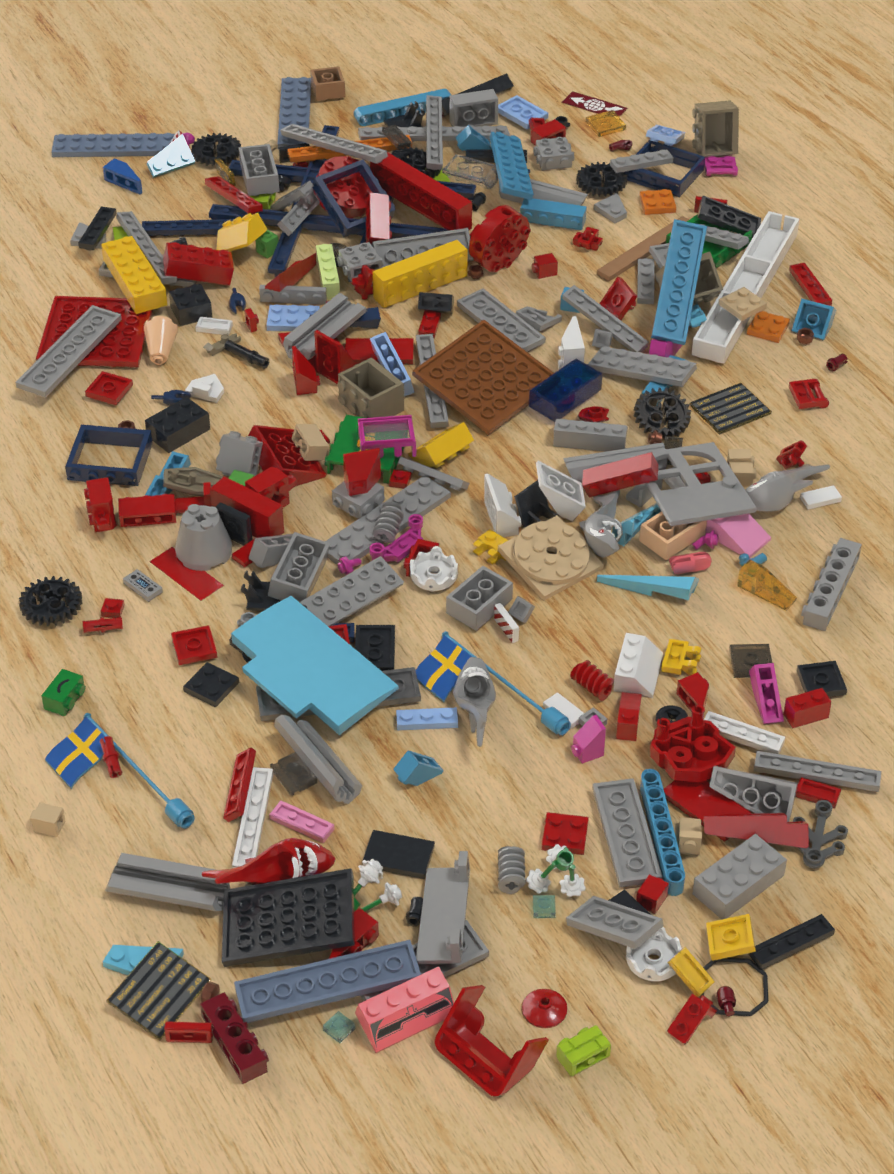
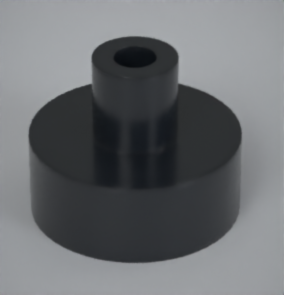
[278,175,291,191]

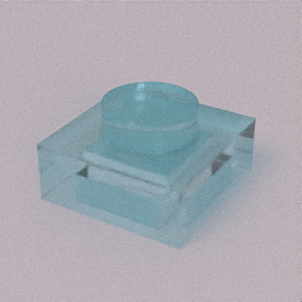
[533,895,556,918]
[323,1011,356,1043]

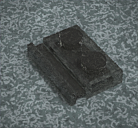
[270,752,318,796]

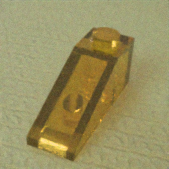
[737,559,797,611]

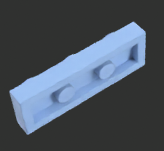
[396,707,458,731]

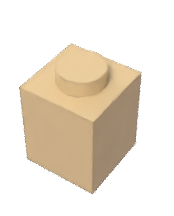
[30,802,66,837]

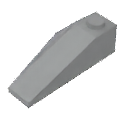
[709,766,798,822]

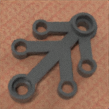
[793,800,848,869]

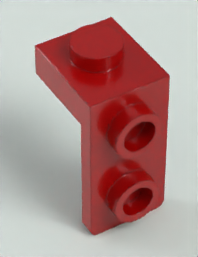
[175,482,212,513]
[403,539,439,577]
[667,993,717,1044]

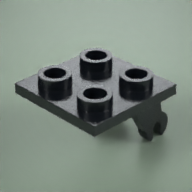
[384,101,425,128]
[514,480,559,528]
[241,571,282,611]

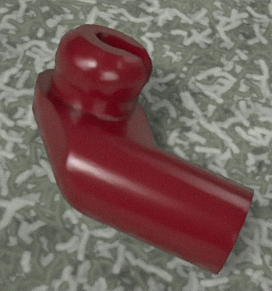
[609,140,633,151]

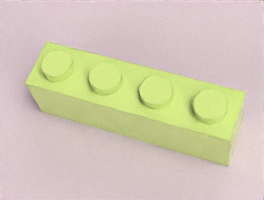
[316,244,340,300]

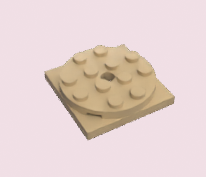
[497,515,604,601]

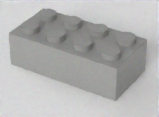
[238,144,280,196]
[268,532,330,602]
[692,834,787,919]

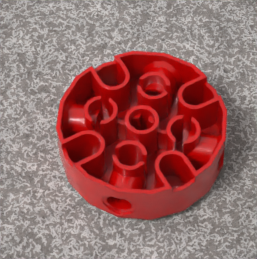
[313,156,376,219]
[469,205,531,272]

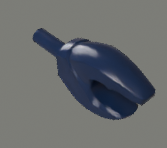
[229,288,246,314]
[151,390,191,406]

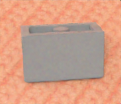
[626,479,663,507]

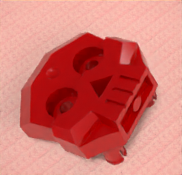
[650,705,736,782]

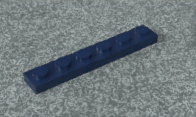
[142,219,234,236]

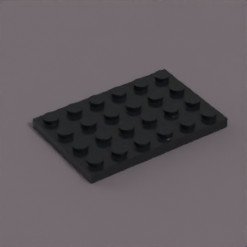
[222,868,355,967]

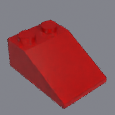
[314,330,355,384]

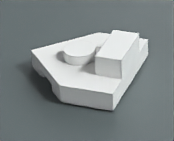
[185,374,224,403]

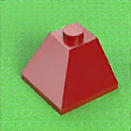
[292,346,320,395]
[343,448,381,496]

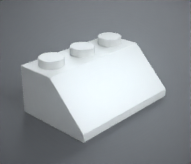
[484,474,521,537]
[613,633,664,698]

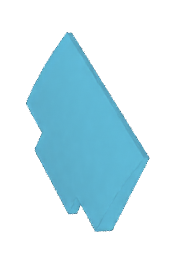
[231,596,399,735]

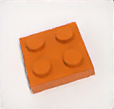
[640,189,676,215]
[747,311,790,343]

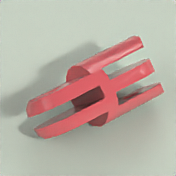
[669,552,712,575]

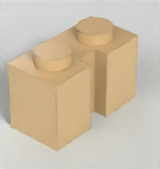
[292,424,329,461]
[727,449,757,487]

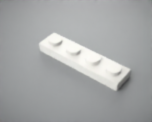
[704,711,785,754]

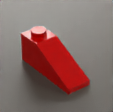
[616,692,642,741]

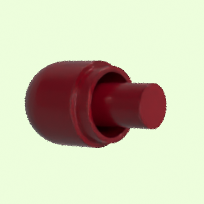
[716,986,736,1017]

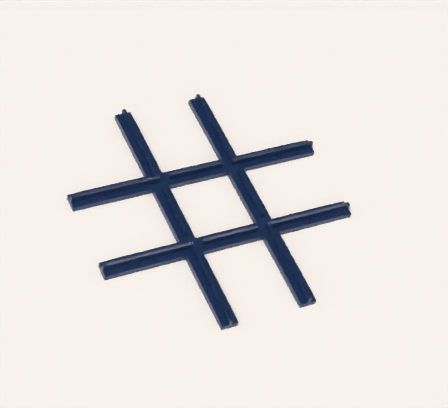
[209,125,476,282]

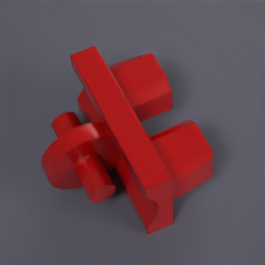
[351,265,375,300]

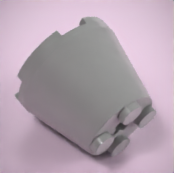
[175,504,232,571]

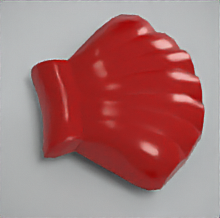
[578,406,609,423]

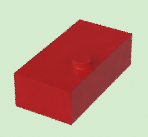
[210,476,284,537]

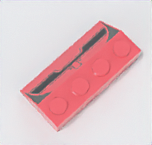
[355,966,454,1053]

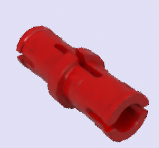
[82,617,123,633]
[100,736,123,778]

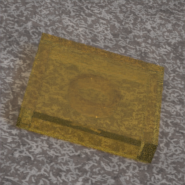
[586,110,626,137]

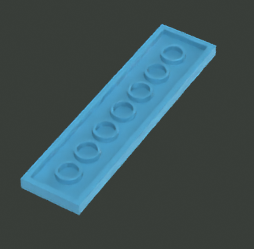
[490,132,534,200]
[651,219,707,345]

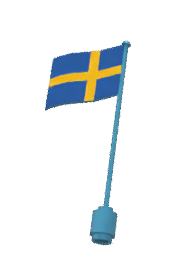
[415,631,571,735]
[45,713,195,828]

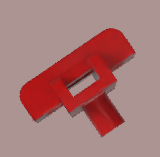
[573,227,603,251]
[776,440,807,469]

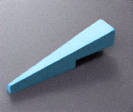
[612,503,661,546]
[597,575,699,600]

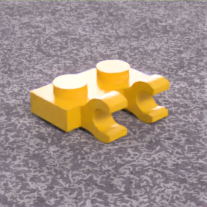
[473,529,508,565]
[661,639,701,675]

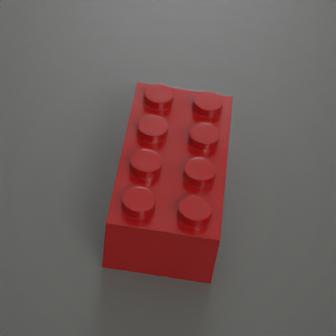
[163,242,234,286]

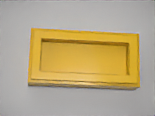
[667,947,715,997]

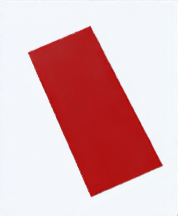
[149,547,224,601]

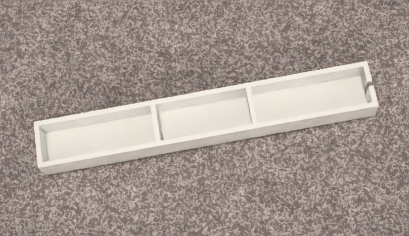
[692,211,799,364]

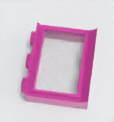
[358,415,416,458]

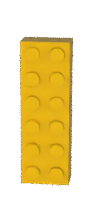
[101,236,168,314]
[373,240,468,308]

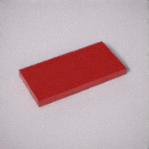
[345,338,414,364]
[664,780,751,842]

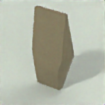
[163,467,223,496]

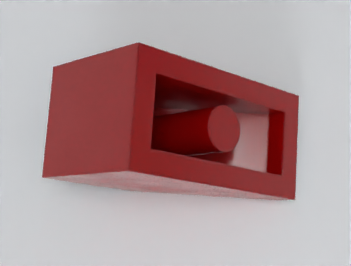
[676,672,709,712]

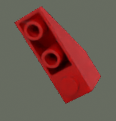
[329,907,379,959]

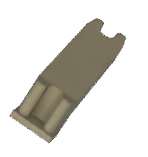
[203,333,241,356]

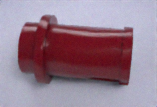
[826,353,848,371]

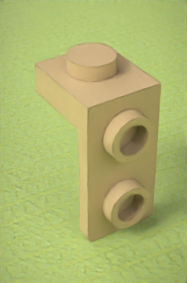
[678,818,702,855]

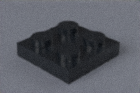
[216,502,252,546]
[796,661,847,697]
[183,662,240,707]

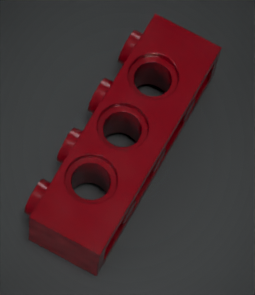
[200,992,269,1084]

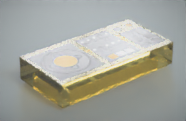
[215,158,236,186]

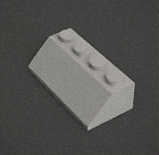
[553,419,628,452]

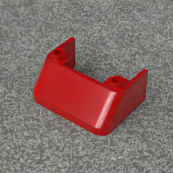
[435,985,549,1097]

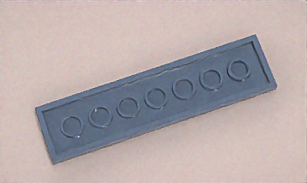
[278,77,311,147]
[51,133,175,157]
[234,940,421,1023]

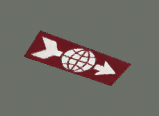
[561,91,628,119]

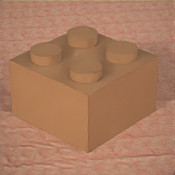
[310,66,345,101]

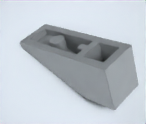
[249,534,293,568]

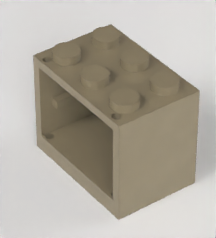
[692,100,739,157]
[655,252,723,305]
[338,357,404,418]

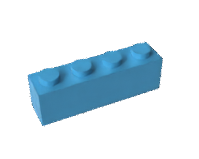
[520,198,587,230]

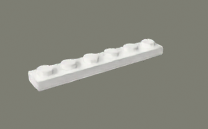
[232,767,273,868]

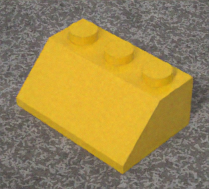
[216,213,268,252]
[408,422,474,469]

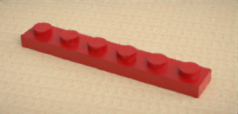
[205,176,263,214]

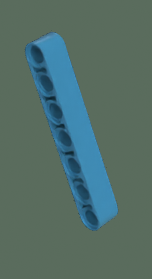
[353,89,451,126]
[640,769,685,896]

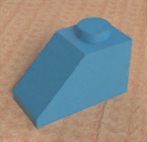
[456,125,492,151]
[393,750,444,786]

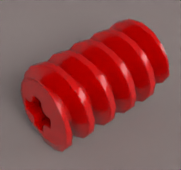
[570,660,614,701]

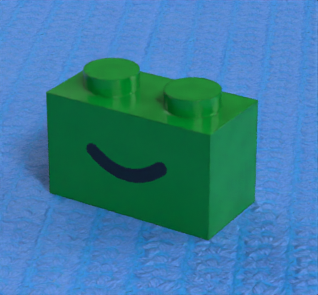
[41,669,86,716]

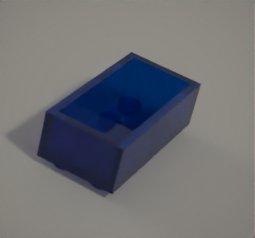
[529,358,602,422]

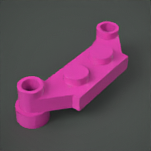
[370,514,423,563]

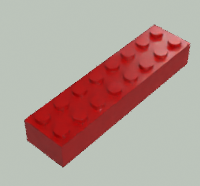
[370,152,472,231]

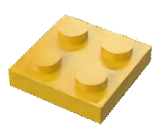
[706,914,756,961]

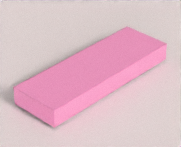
[269,801,335,843]

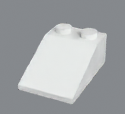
[558,316,585,377]
[536,461,586,521]

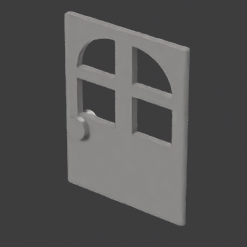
[630,442,757,526]

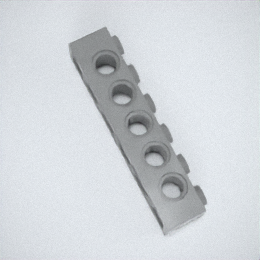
[801,538,862,631]

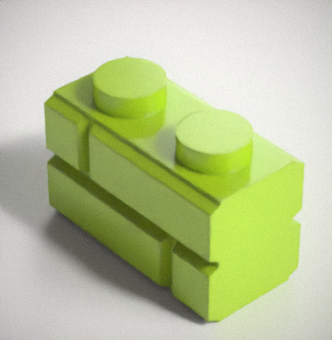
[556,1025,611,1076]

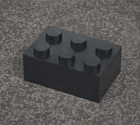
[145,397,210,453]

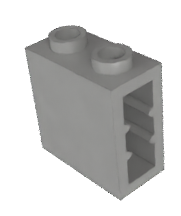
[533,137,575,170]
[337,242,383,281]
[216,431,263,476]
[332,481,385,519]

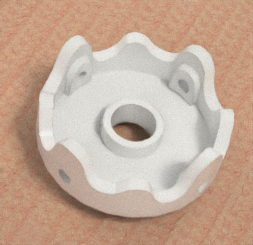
[410,546,458,592]
[626,927,682,981]

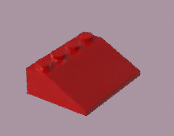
[248,425,327,486]

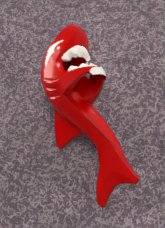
[202,838,336,884]

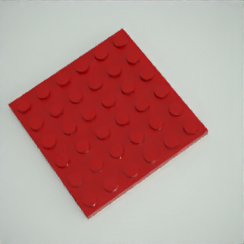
[36,296,153,368]

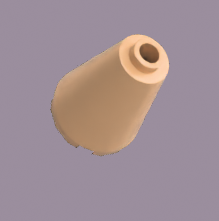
[144,316,178,365]

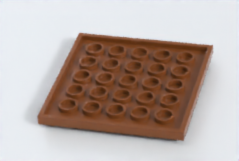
[412,320,560,435]

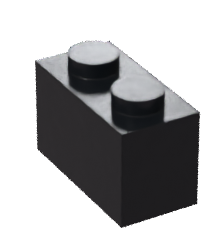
[418,292,454,314]

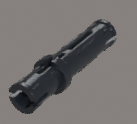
[224,340,270,369]

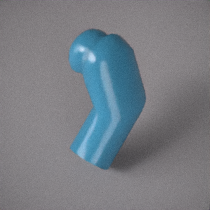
[739,553,767,568]

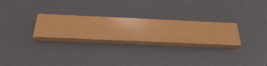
[597,216,689,281]

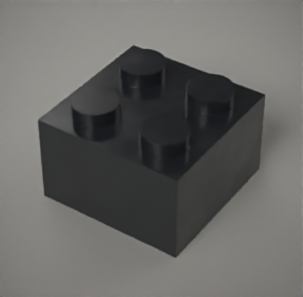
[169,284,213,326]

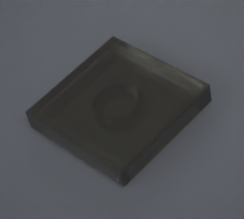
[729,644,772,678]

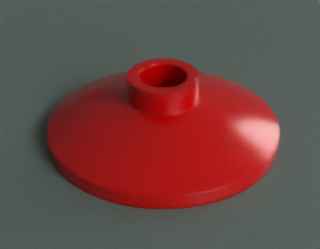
[522,989,567,1028]

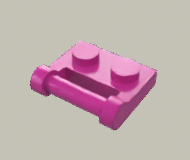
[704,156,738,176]

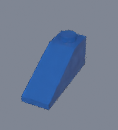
[103,158,142,195]

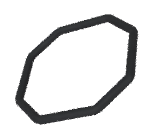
[699,958,769,1016]

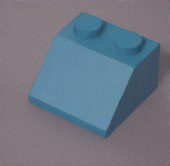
[792,298,836,340]

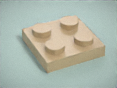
[719,287,767,321]

